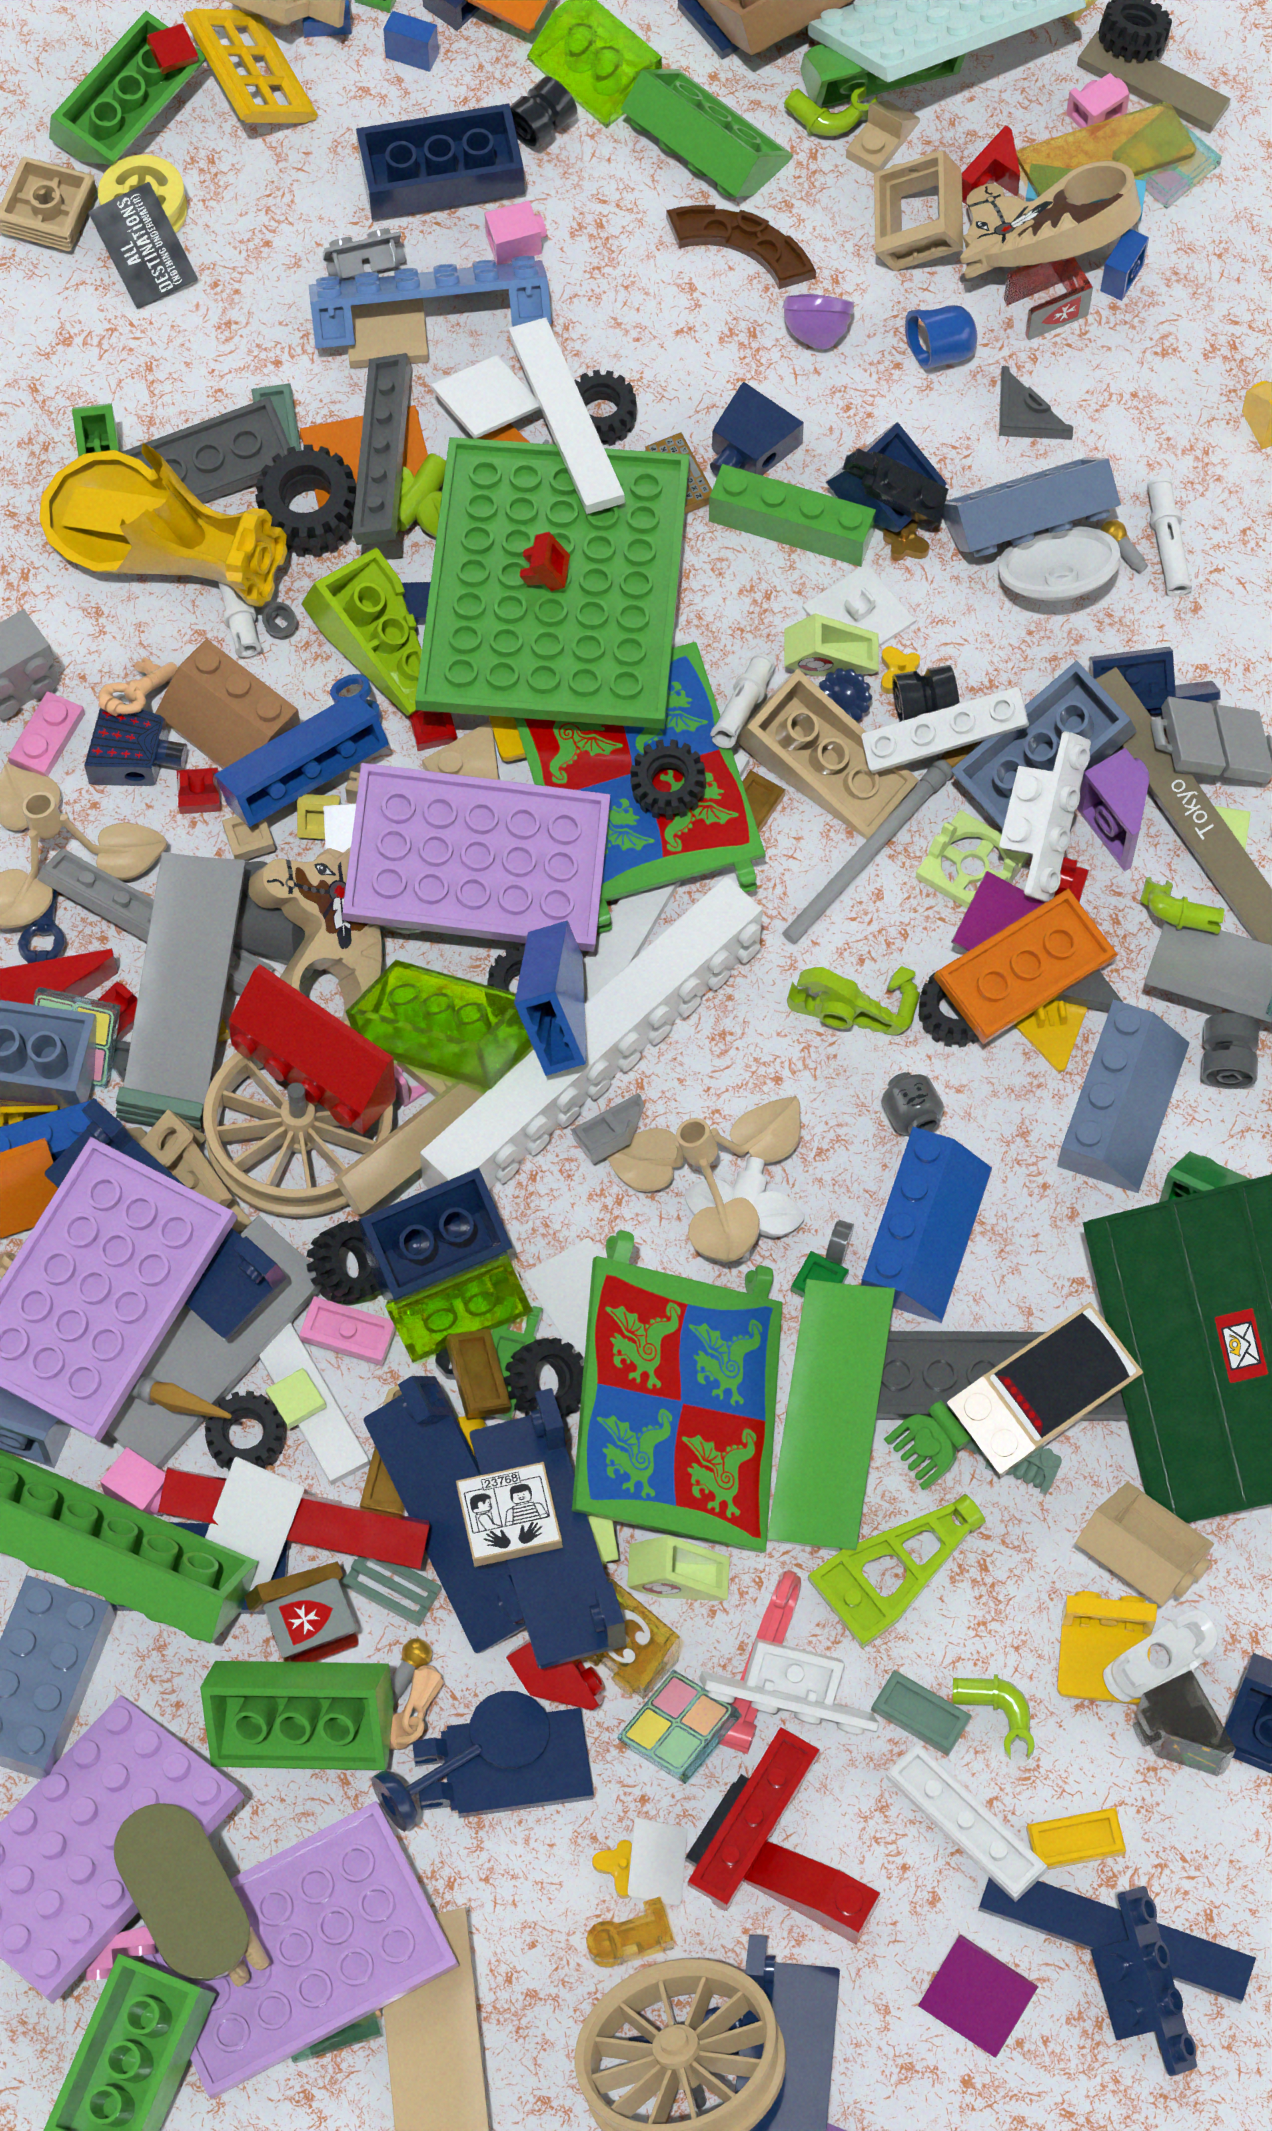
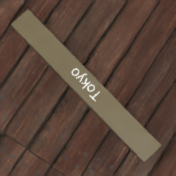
[1095,667,1272,945]

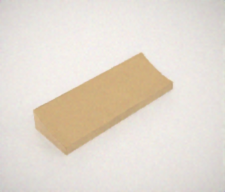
[383,1907,489,2131]

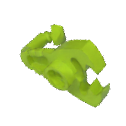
[787,966,920,1035]

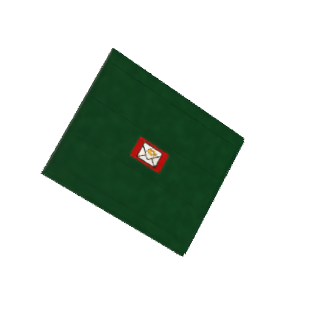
[1082,1174,1272,1524]

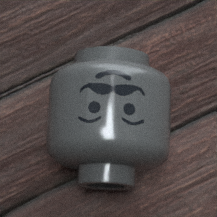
[881,1072,945,1135]

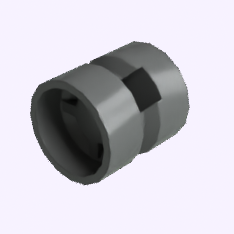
[1202,1013,1260,1089]

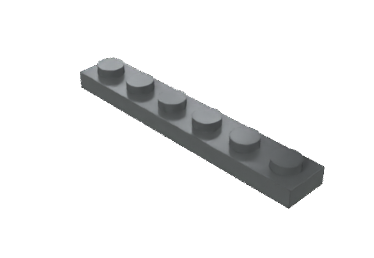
[352,353,411,545]

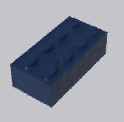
[356,103,525,220]

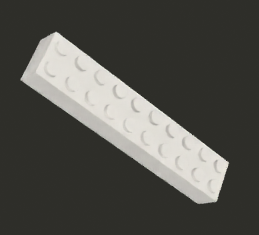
[420,876,763,1190]

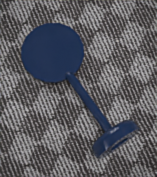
[371,1691,550,1832]

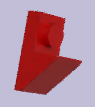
[962,125,1020,205]

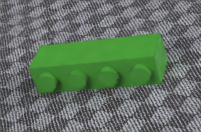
[709,464,876,567]

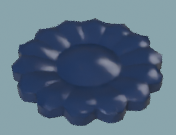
[819,668,872,721]

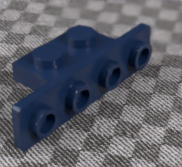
[1089,646,1221,713]
[1091,1886,1197,2077]

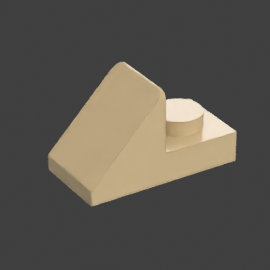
[846,100,920,174]

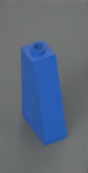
[514,920,587,1076]

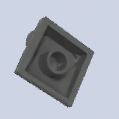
[233,861,305,965]

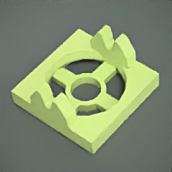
[915,810,1030,908]

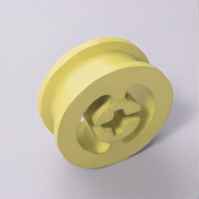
[98,155,187,233]

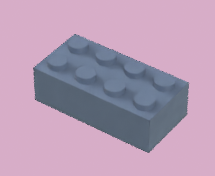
[951,660,1137,831]
[0,1575,116,1780]

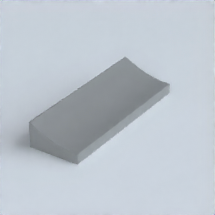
[124,852,246,1110]
[1144,921,1272,1023]
[105,1215,323,1469]

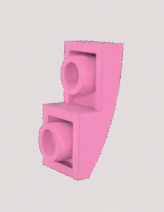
[83,1927,156,1981]

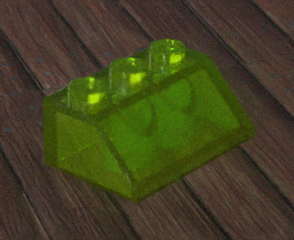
[527,0,662,129]
[385,1250,534,1363]

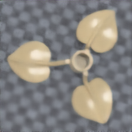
[0,763,167,928]
[607,1096,801,1262]

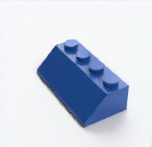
[861,1126,992,1323]

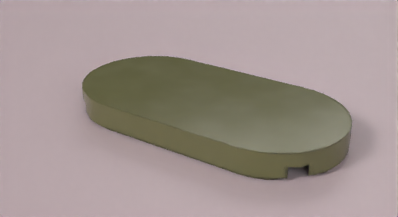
[114,1803,250,1981]

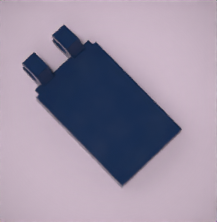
[412,1708,594,1818]

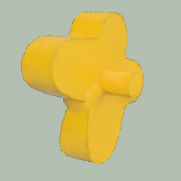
[880,646,920,694]
[592,1840,632,1899]

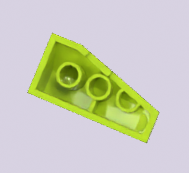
[301,547,422,716]

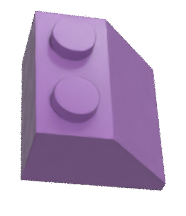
[1077,748,1150,872]

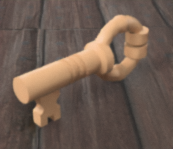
[98,657,178,716]

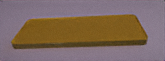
[1017,102,1196,197]

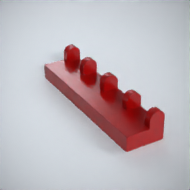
[687,1727,820,1911]

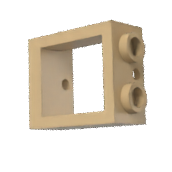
[874,150,963,271]
[1075,1481,1215,1607]

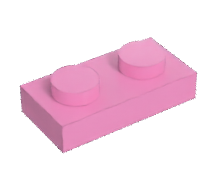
[8,691,85,777]
[299,1296,397,1366]

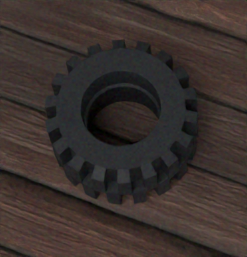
[255,445,357,557]

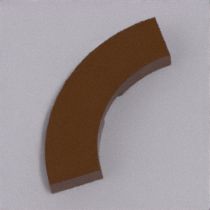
[666,205,816,289]

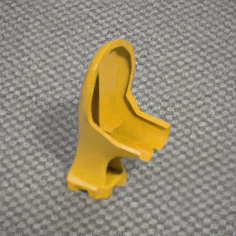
[39,443,287,607]

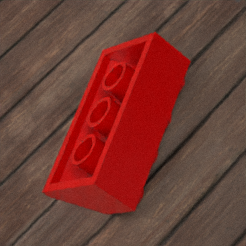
[229,964,396,1134]

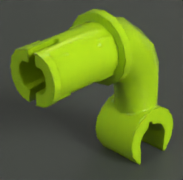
[784,86,877,136]
[1140,877,1225,935]
[953,1674,1035,1760]

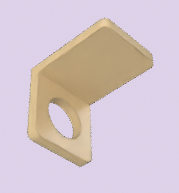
[141,1109,206,1167]

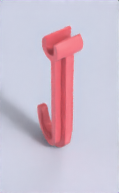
[714,1569,801,1754]

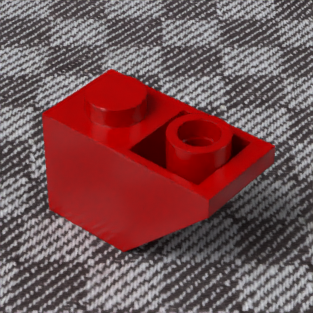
[506,1639,605,1710]

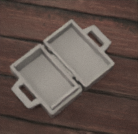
[1150,697,1272,783]

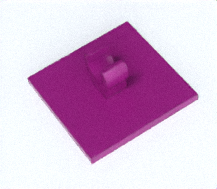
[951,871,1045,951]
[918,1934,1039,2058]

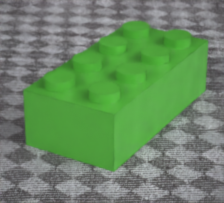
[43,1953,216,2131]

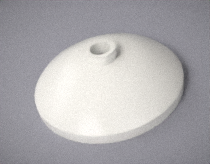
[999,526,1121,601]

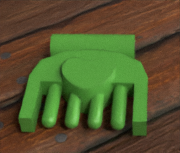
[884,1400,972,1490]

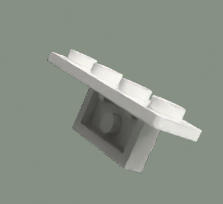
[862,687,1029,773]
[999,731,1091,902]
[699,1638,879,1734]

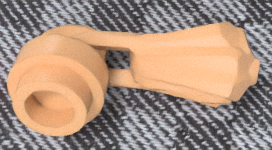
[389,1665,444,1750]

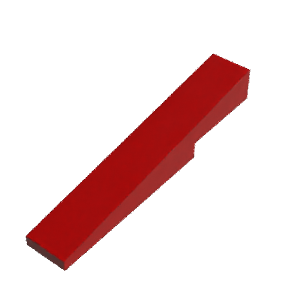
[158,1467,429,1569]

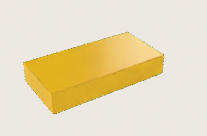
[1026,1807,1126,1870]

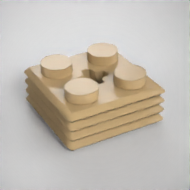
[0,156,97,251]

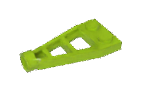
[808,1494,986,1649]

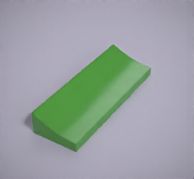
[767,1279,895,1552]

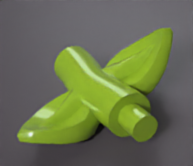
[396,453,446,537]

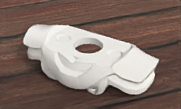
[1103,1609,1219,1702]

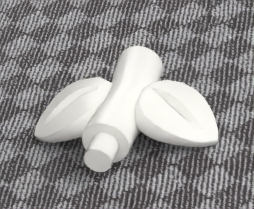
[685,1157,805,1262]

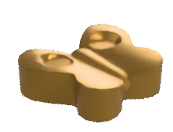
[883,519,930,561]

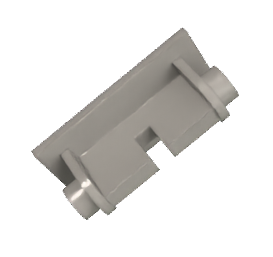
[323,228,406,281]

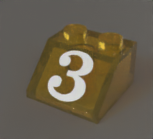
[584,1579,680,1700]

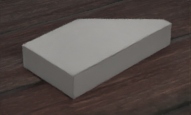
[571,1093,644,1164]

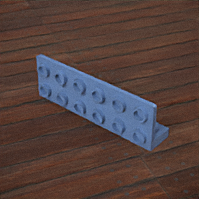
[309,256,552,349]

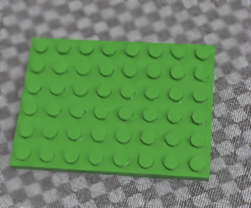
[415,437,690,729]

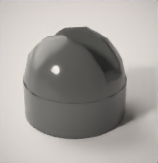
[262,602,297,637]

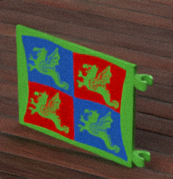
[514,642,766,933]
[572,1230,782,1553]

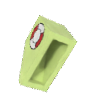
[784,613,879,676]
[627,1535,730,1601]

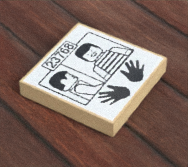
[456,1462,563,1567]

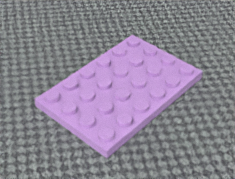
[342,762,610,952]
[0,1137,237,1442]
[0,1695,245,2004]
[139,1801,460,2099]

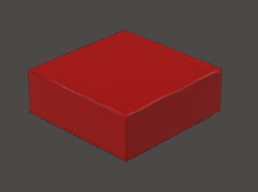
[147,23,199,74]
[408,710,457,751]

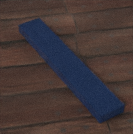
[978,1877,1256,2004]

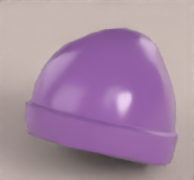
[782,294,855,349]

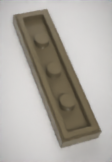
[1077,31,1231,133]

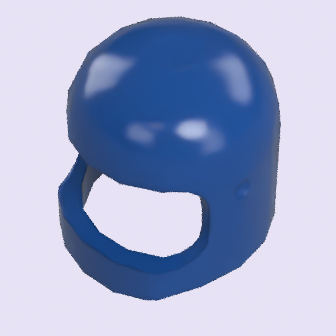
[905,305,978,369]

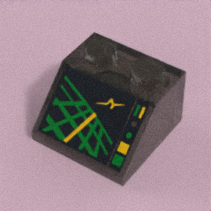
[1133,1670,1236,1776]

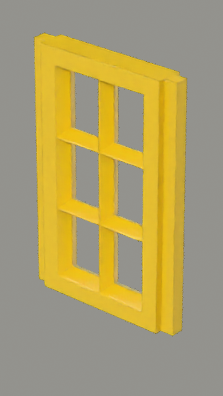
[183,8,318,123]

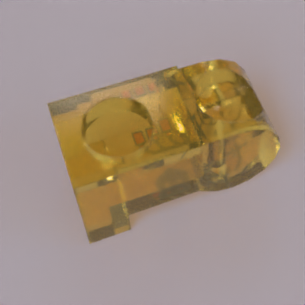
[586,1897,674,1968]

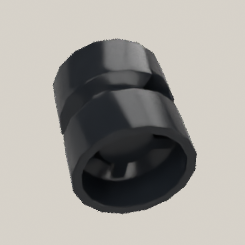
[510,76,578,150]
[892,665,960,722]

